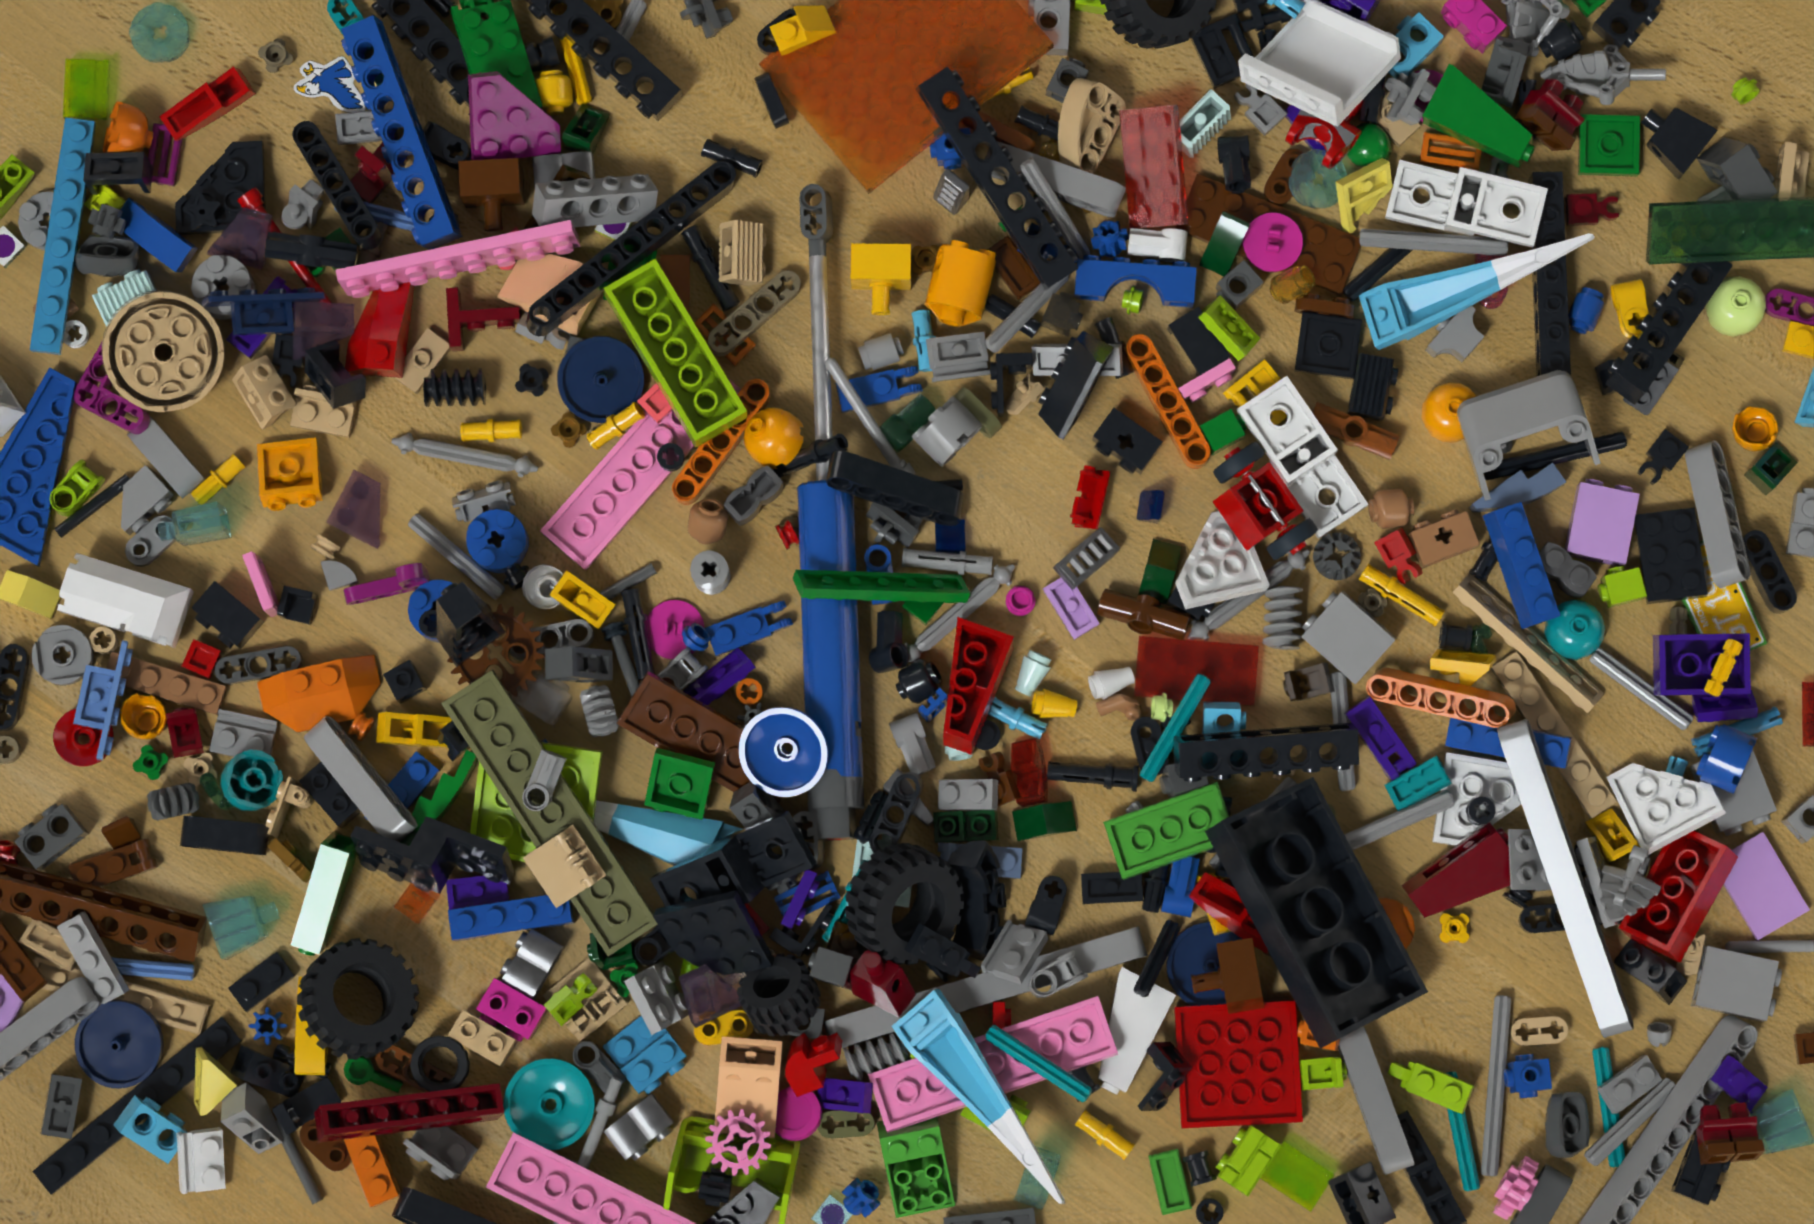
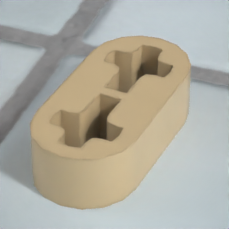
[1509,1016,1568,1046]

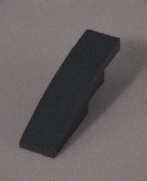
[1398,1110,1467,1224]

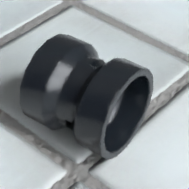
[524,36,560,73]

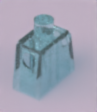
[158,502,232,546]
[203,896,280,960]
[1750,1089,1814,1154]
[1013,1146,1061,1210]

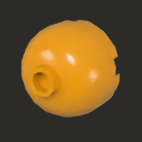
[1421,382,1477,443]
[743,407,804,469]

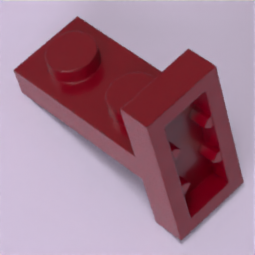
[350,142,409,204]
[446,287,522,352]

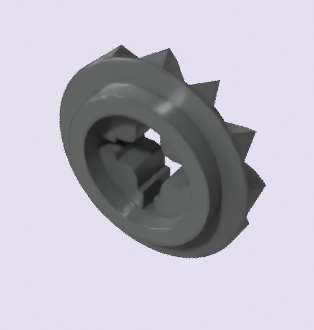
[1313,532,1361,580]

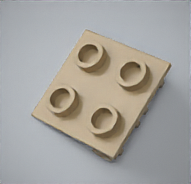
[266,776,313,838]
[523,825,606,908]
[543,958,627,1042]

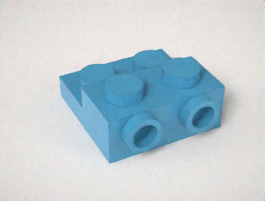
[602,1016,688,1095]

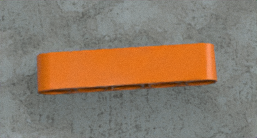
[1125,334,1211,469]
[672,379,770,505]
[1366,668,1516,728]

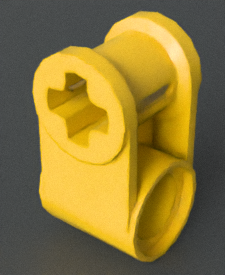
[1611,279,1649,339]

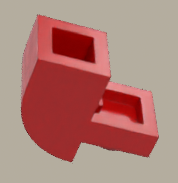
[785,1032,843,1097]

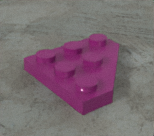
[468,71,561,160]

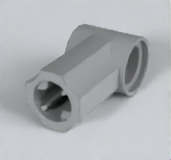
[889,712,936,775]
[522,749,567,811]

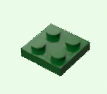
[1578,114,1640,177]

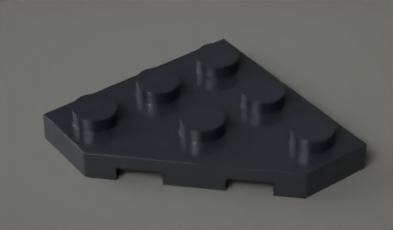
[175,141,266,235]

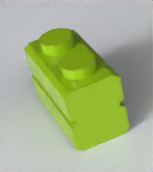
[1215,1125,1281,1197]

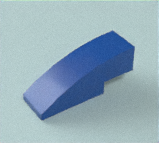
[120,197,198,273]

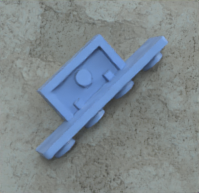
[73,640,133,761]

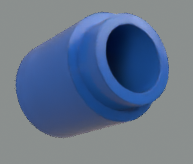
[1568,287,1605,334]

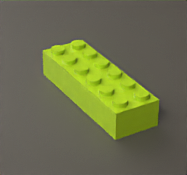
[604,258,747,448]

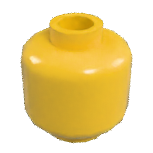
[535,70,573,115]

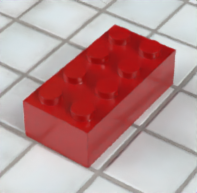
[1618,831,1738,963]

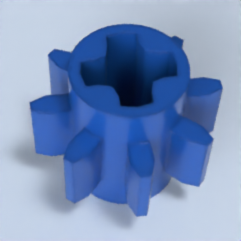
[1091,221,1129,257]
[248,1007,288,1045]
[842,1178,881,1218]

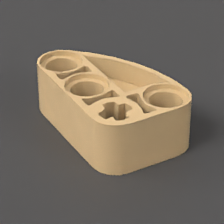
[1058,78,1126,174]

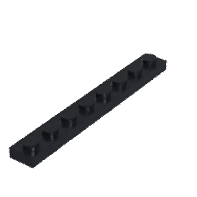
[32,1017,242,1195]

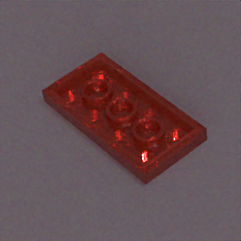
[1119,105,1189,229]
[1134,636,1259,706]

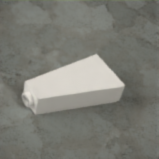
[1098,967,1176,1095]

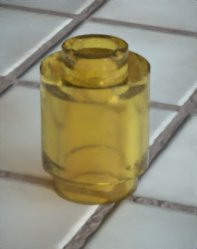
[1270,265,1315,304]

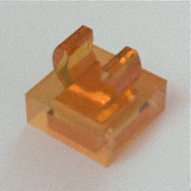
[394,883,437,925]

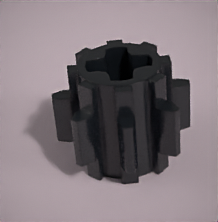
[698,1167,733,1207]

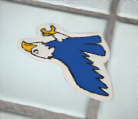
[294,56,366,113]

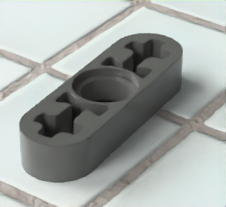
[215,646,303,685]

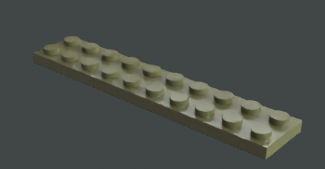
[441,670,657,956]

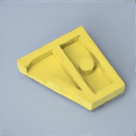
[1335,158,1393,234]

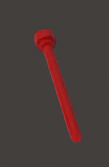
[237,187,333,311]

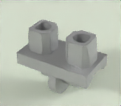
[1385,68,1436,125]
[281,179,324,230]

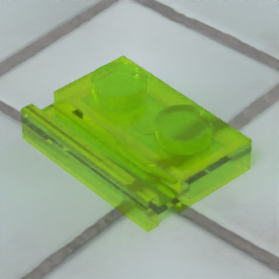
[63,58,110,120]
[1260,1141,1334,1212]

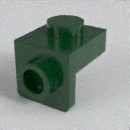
[587,933,636,970]

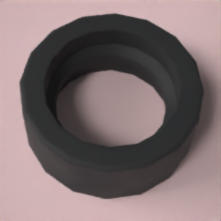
[410,1035,470,1092]

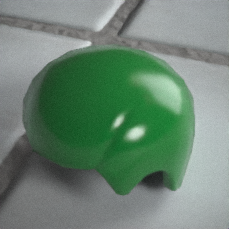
[1347,123,1392,167]

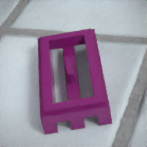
[148,123,183,187]

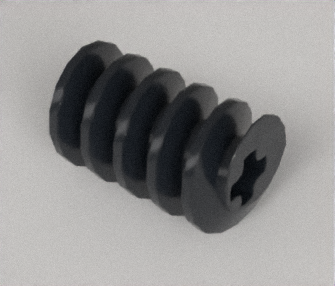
[423,368,486,407]

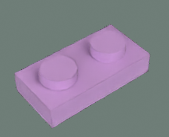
[1043,577,1100,640]

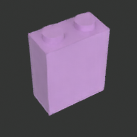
[1565,479,1640,567]

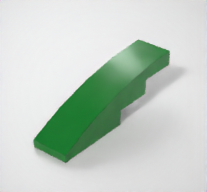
[400,750,478,846]

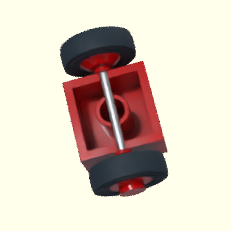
[1212,442,1318,560]

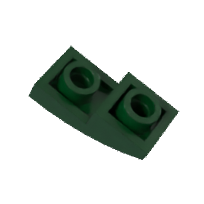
[1199,211,1250,277]
[933,810,999,843]

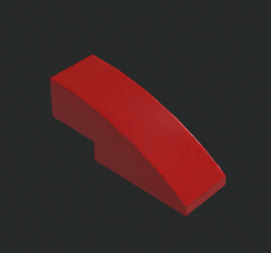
[159,66,256,141]
[1189,872,1269,954]

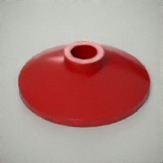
[53,709,114,767]

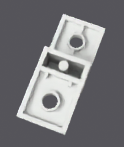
[1385,160,1548,248]
[1237,376,1369,539]

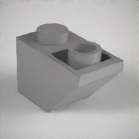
[121,465,174,535]
[221,1082,283,1154]

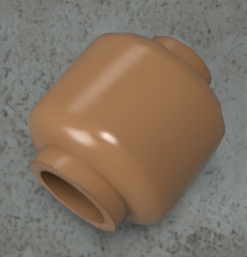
[1368,488,1414,529]
[687,498,728,545]

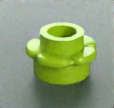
[1731,77,1760,104]
[1122,286,1144,315]

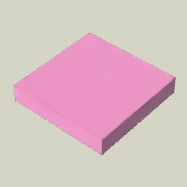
[242,551,279,617]

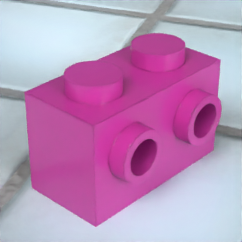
[1441,0,1507,54]
[476,978,548,1042]

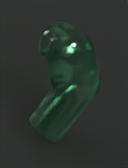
[1471,623,1492,654]
[200,773,234,811]

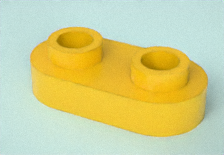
[694,1010,754,1046]

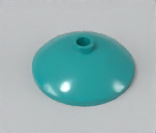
[503,1059,595,1150]

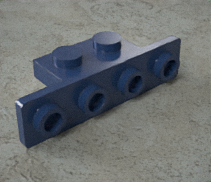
[202,288,325,336]

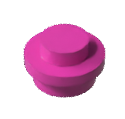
[1005,586,1035,616]

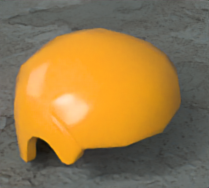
[1732,406,1778,452]
[119,693,167,740]

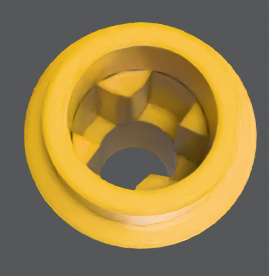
[1031,688,1077,718]

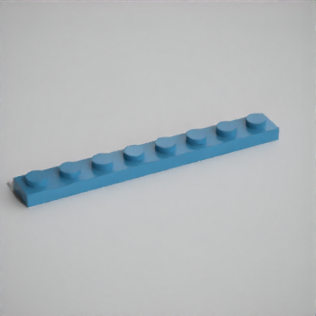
[30,117,96,355]

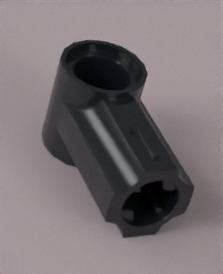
[1217,135,1251,194]
[869,611,909,673]

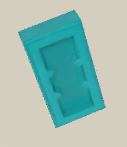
[1384,755,1452,811]

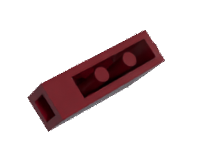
[1401,822,1510,918]

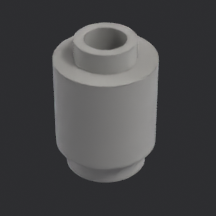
[858,333,904,370]

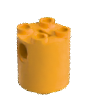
[924,240,996,327]

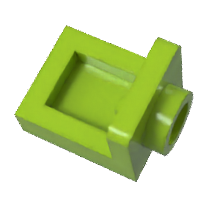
[1299,1056,1347,1090]

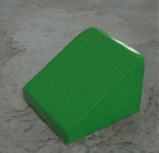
[902,601,944,626]

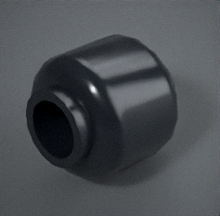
[1539,18,1584,61]
[896,659,942,704]

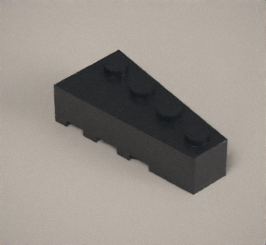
[436,582,506,667]

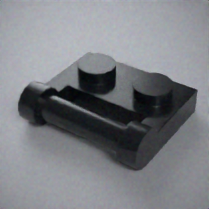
[1190,14,1255,89]

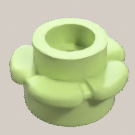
[1151,693,1173,722]

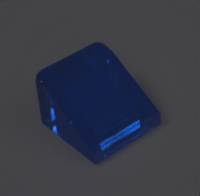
[1136,490,1165,524]
[935,519,966,554]

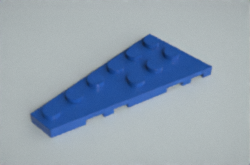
[0,367,77,567]

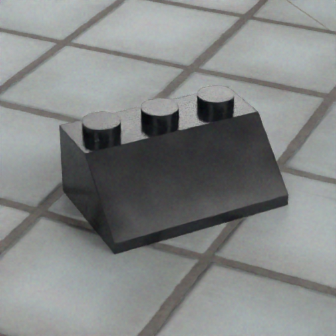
[1038,331,1114,440]

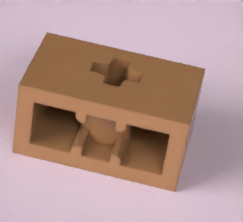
[1408,509,1480,568]

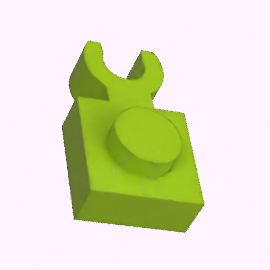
[544,973,597,1026]

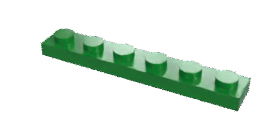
[793,569,970,603]

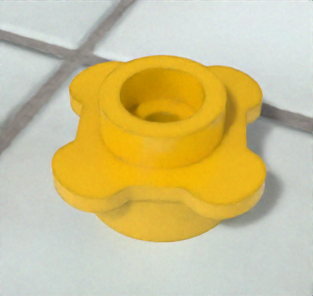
[1439,913,1469,943]

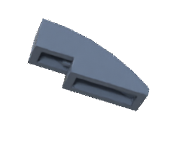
[1469,462,1566,512]

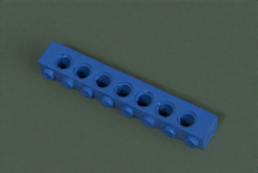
[341,15,463,250]

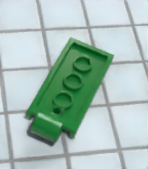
[451,0,543,109]

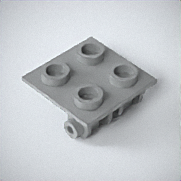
[1508,829,1551,891]

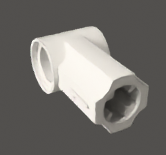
[1127,228,1188,263]

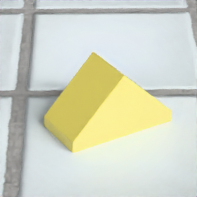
[0,570,60,619]
[194,1047,237,1116]

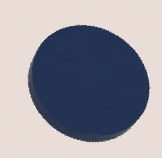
[557,336,644,423]
[1166,922,1242,1006]
[74,1000,164,1089]

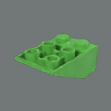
[877,1117,955,1218]

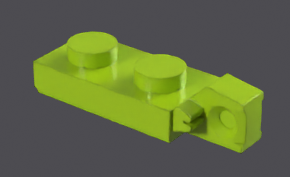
[1387,1061,1475,1114]

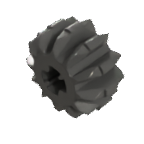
[147,783,200,821]

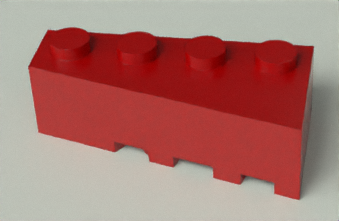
[943,617,1014,755]

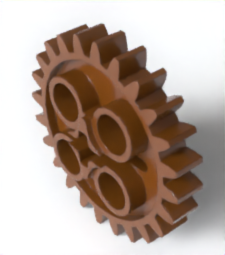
[447,604,545,697]

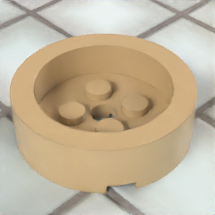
[102,291,224,412]

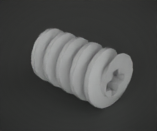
[690,550,731,595]
[1262,586,1303,650]
[843,1033,910,1082]

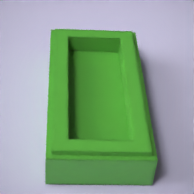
[1148,1149,1192,1215]

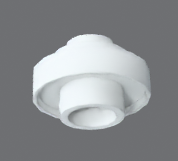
[522,564,563,609]

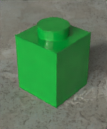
[1199,409,1247,456]

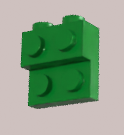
[644,748,715,820]

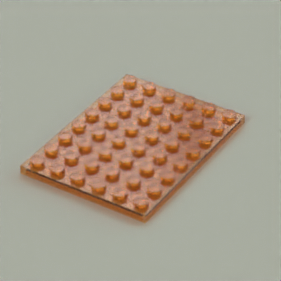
[759,0,1054,194]

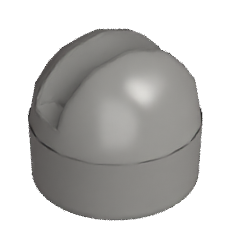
[1647,1022,1672,1047]

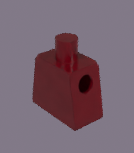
[850,950,916,1017]

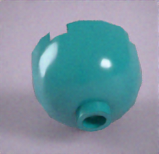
[1544,599,1605,660]
[221,749,283,811]

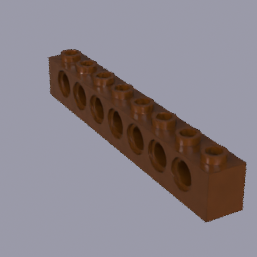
[0,860,207,962]

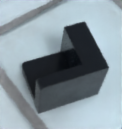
[277,586,318,625]

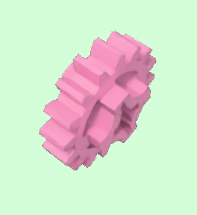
[705,1109,771,1176]
[1493,1156,1539,1220]

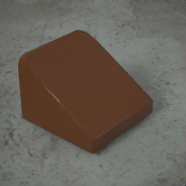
[101,816,141,850]

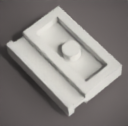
[176,1127,226,1194]

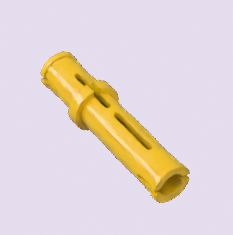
[1358,563,1445,627]

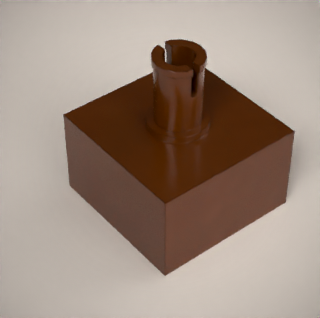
[458,158,525,232]
[1191,938,1265,1014]

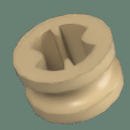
[310,534,341,560]
[89,626,118,655]

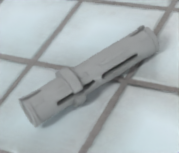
[902,548,993,575]

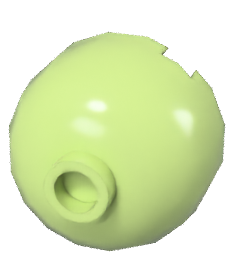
[1705,276,1766,337]

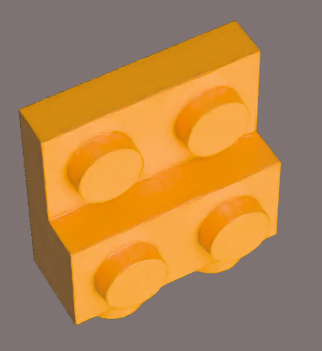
[257,437,323,511]

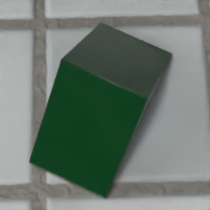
[562,104,610,154]
[1744,442,1798,496]
[1138,539,1182,604]
[1012,801,1077,842]

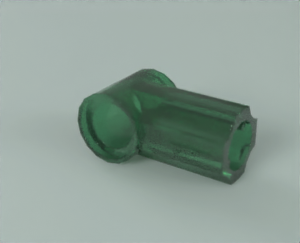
[880,393,936,453]

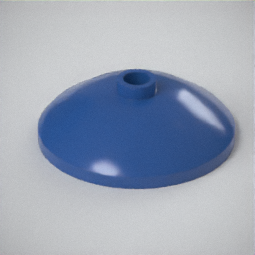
[739,707,829,797]

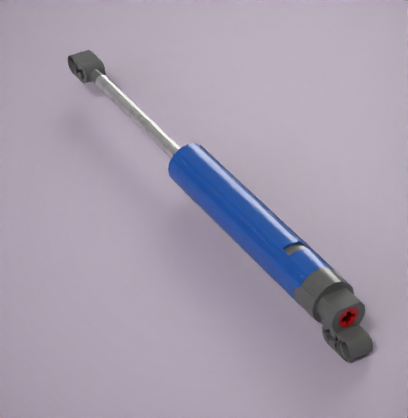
[793,184,865,870]

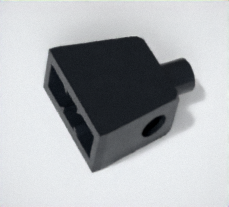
[1641,108,1718,180]

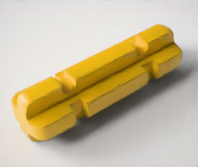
[1704,639,1743,697]

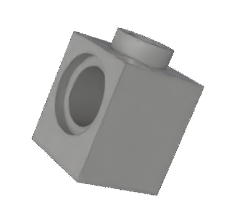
[1781,795,1814,844]

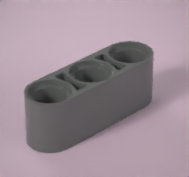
[1510,1163,1573,1224]

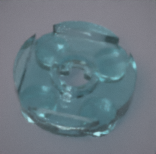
[129,2,190,63]
[1289,149,1347,209]

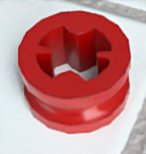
[775,520,799,550]

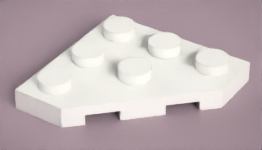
[1175,511,1270,609]
[1432,752,1521,846]
[1606,763,1726,855]

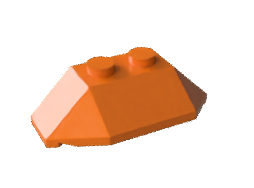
[257,655,381,733]

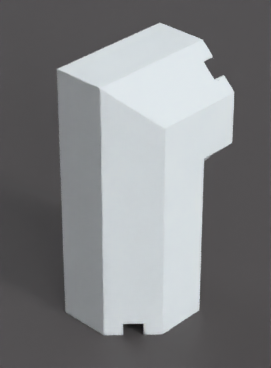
[57,553,194,648]

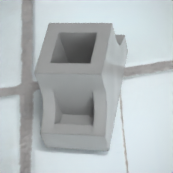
[1425,306,1485,363]

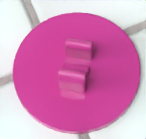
[1243,213,1303,272]
[645,600,704,660]

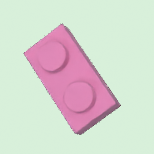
[1178,358,1236,403]

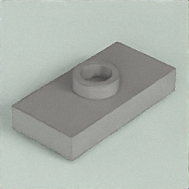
[335,109,398,145]

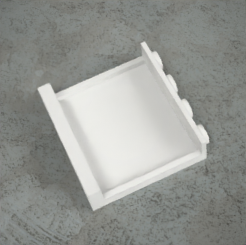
[1238,0,1401,127]

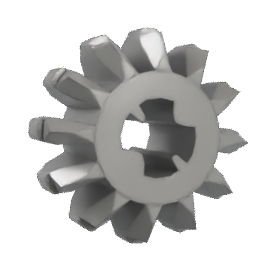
[580,685,619,737]

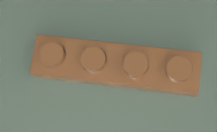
[106,652,227,715]

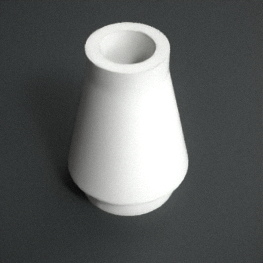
[1088,666,1135,700]

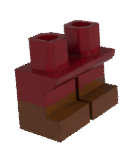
[1515,79,1585,151]
[1696,1102,1765,1165]

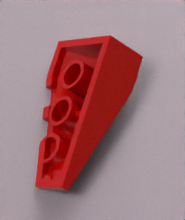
[345,282,415,378]

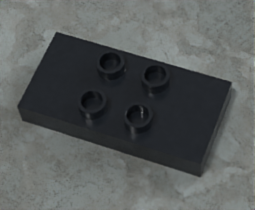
[1205,777,1428,1049]

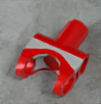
[1285,100,1363,169]

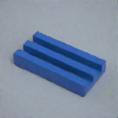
[918,688,948,722]
[774,871,841,918]

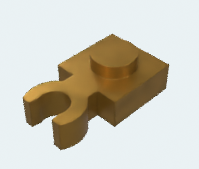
[267,838,312,883]

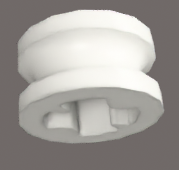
[63,320,89,349]

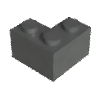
[1696,137,1778,213]

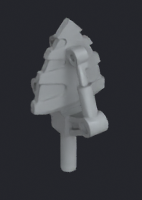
[1501,0,1570,63]
[1540,44,1666,105]
[1599,845,1661,923]

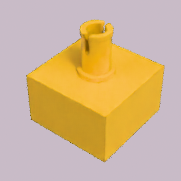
[850,243,911,316]

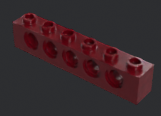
[314,1083,504,1143]

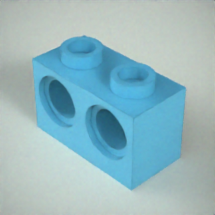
[1388,12,1444,79]
[1201,702,1246,764]
[113,1095,187,1164]

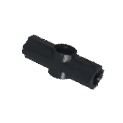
[265,232,358,269]

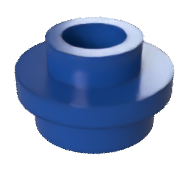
[682,623,711,651]

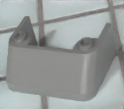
[1457,370,1601,501]

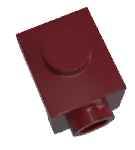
[166,708,204,758]

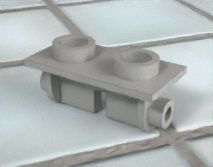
[452,480,516,522]

